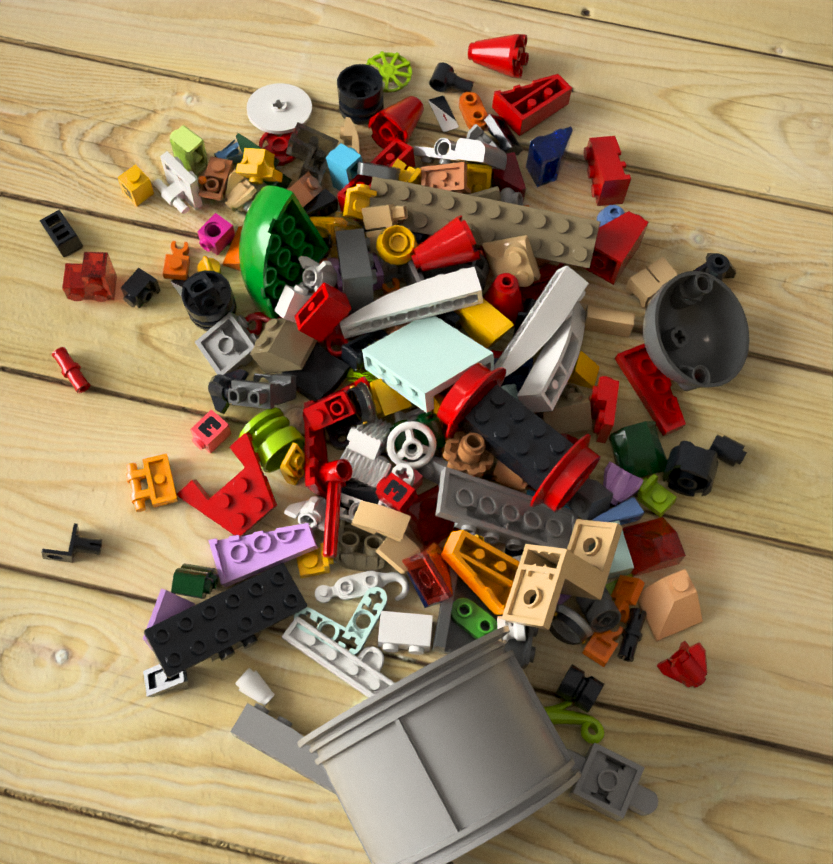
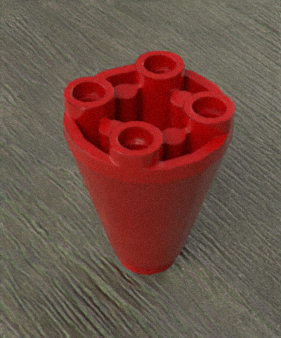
[468,34,529,79]

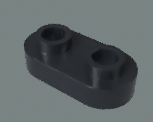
[325,417,351,450]

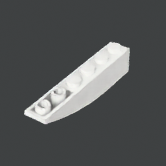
[517,302,585,413]

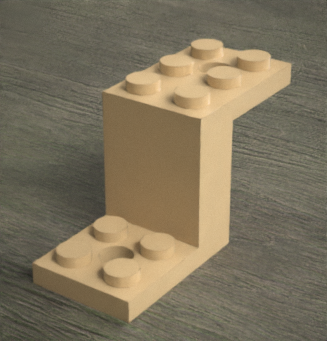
[502,519,623,630]

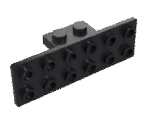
[144,563,307,678]

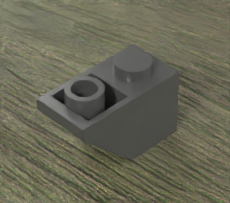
[566,479,613,520]

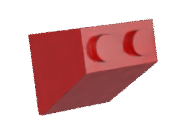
[582,211,649,285]

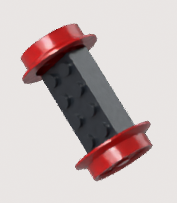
[437,363,601,513]

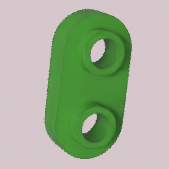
[451,598,498,639]

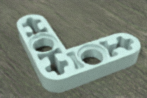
[294,587,388,656]

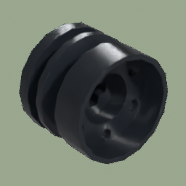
[337,64,384,125]
[181,270,237,331]

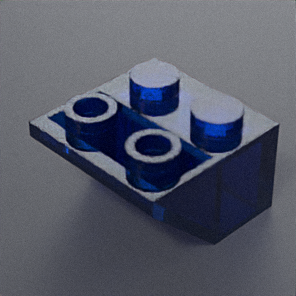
[526,126,573,187]

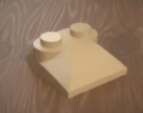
[482,235,541,287]

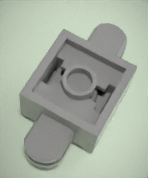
[567,743,658,821]

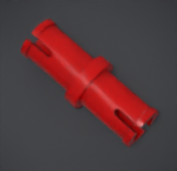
[52,347,91,393]

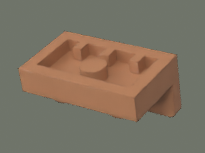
[421,162,471,195]

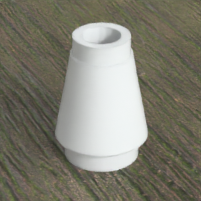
[235,668,275,707]

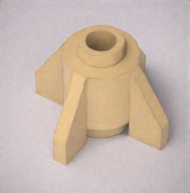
[225,169,258,213]

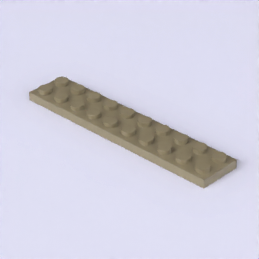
[369,177,600,269]

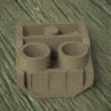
[334,510,387,571]

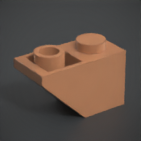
[198,156,234,201]

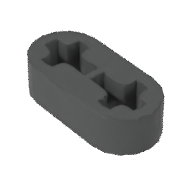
[357,161,400,180]

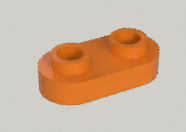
[459,92,488,130]

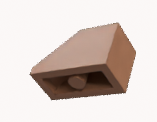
[287,171,323,207]

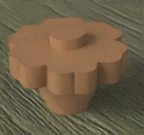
[443,431,494,478]

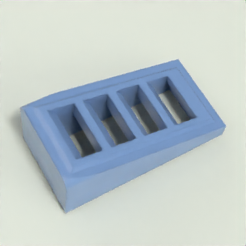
[592,497,644,525]

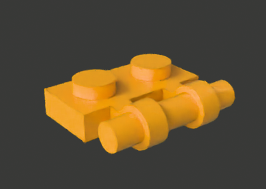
[126,453,178,512]

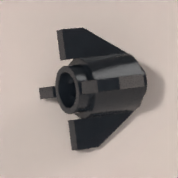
[693,253,736,281]
[208,369,249,414]

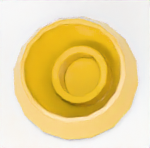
[376,225,417,265]

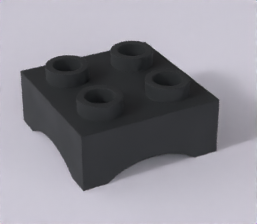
[282,342,350,401]

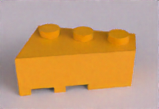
[441,530,520,615]

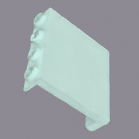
[362,316,494,413]

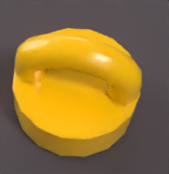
[197,256,221,274]

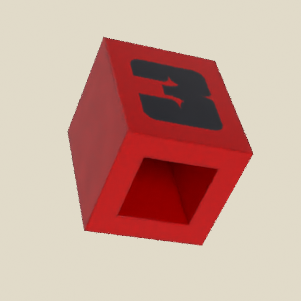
[376,472,418,514]

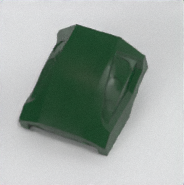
[609,421,667,478]

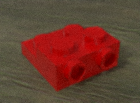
[588,376,619,444]

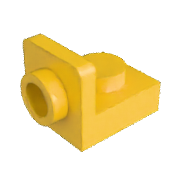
[343,184,377,221]
[297,542,334,579]

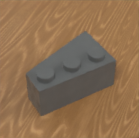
[335,228,377,314]

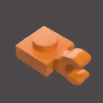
[611,575,645,623]

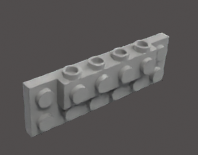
[436,467,578,551]

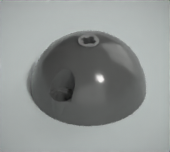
[643,271,750,391]

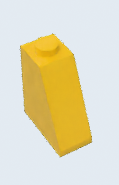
[454,299,514,349]

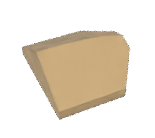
[376,530,430,574]

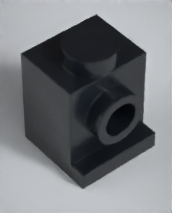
[121,268,161,308]

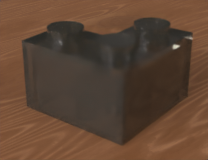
[286,122,339,185]

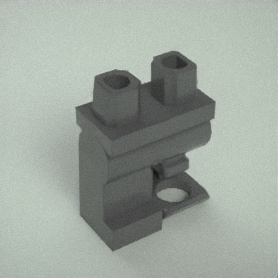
[228,373,296,409]

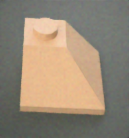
[637,569,703,642]

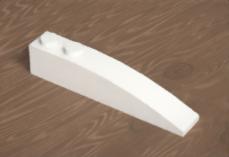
[494,266,589,377]
[340,267,483,339]

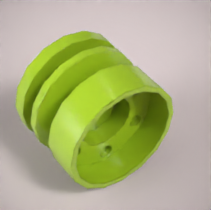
[239,407,305,473]

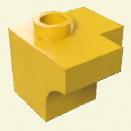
[236,148,283,185]
[369,378,412,419]

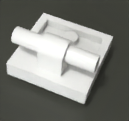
[153,151,203,214]

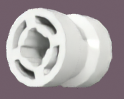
[497,616,526,641]

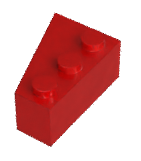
[492,74,572,136]
[584,136,631,206]

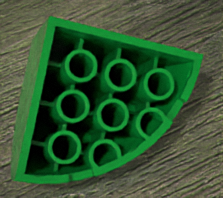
[239,186,329,319]

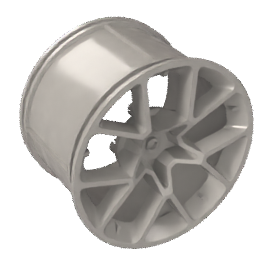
[297,626,582,864]

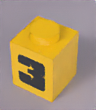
[118,164,154,206]

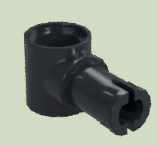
[429,62,474,93]

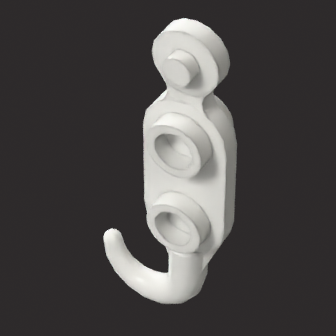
[315,571,409,603]

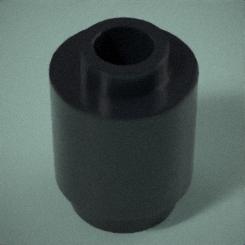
[709,434,747,467]

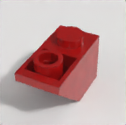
[303,390,356,432]

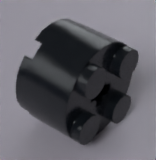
[663,441,719,497]

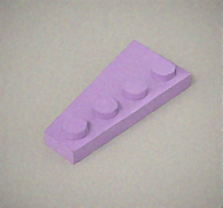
[208,523,318,587]

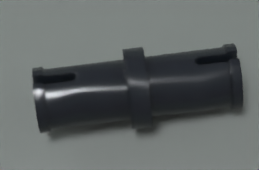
[617,608,647,662]

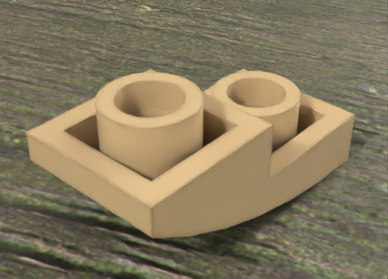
[340,117,360,154]
[351,501,411,542]

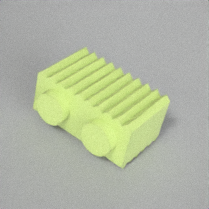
[170,125,209,176]

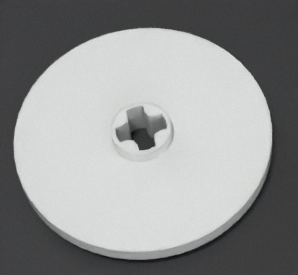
[247,83,312,134]

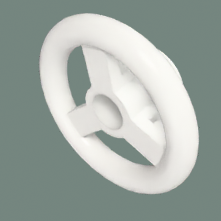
[387,421,436,469]

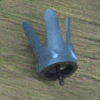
[214,139,243,163]

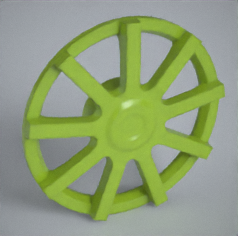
[366,51,412,93]

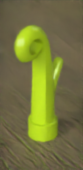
[544,700,605,744]

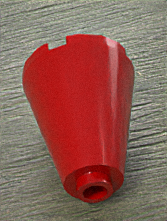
[368,96,424,149]
[411,215,480,271]
[482,273,524,329]

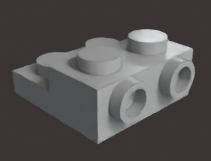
[195,312,259,375]

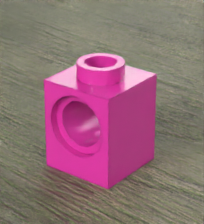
[197,213,235,255]

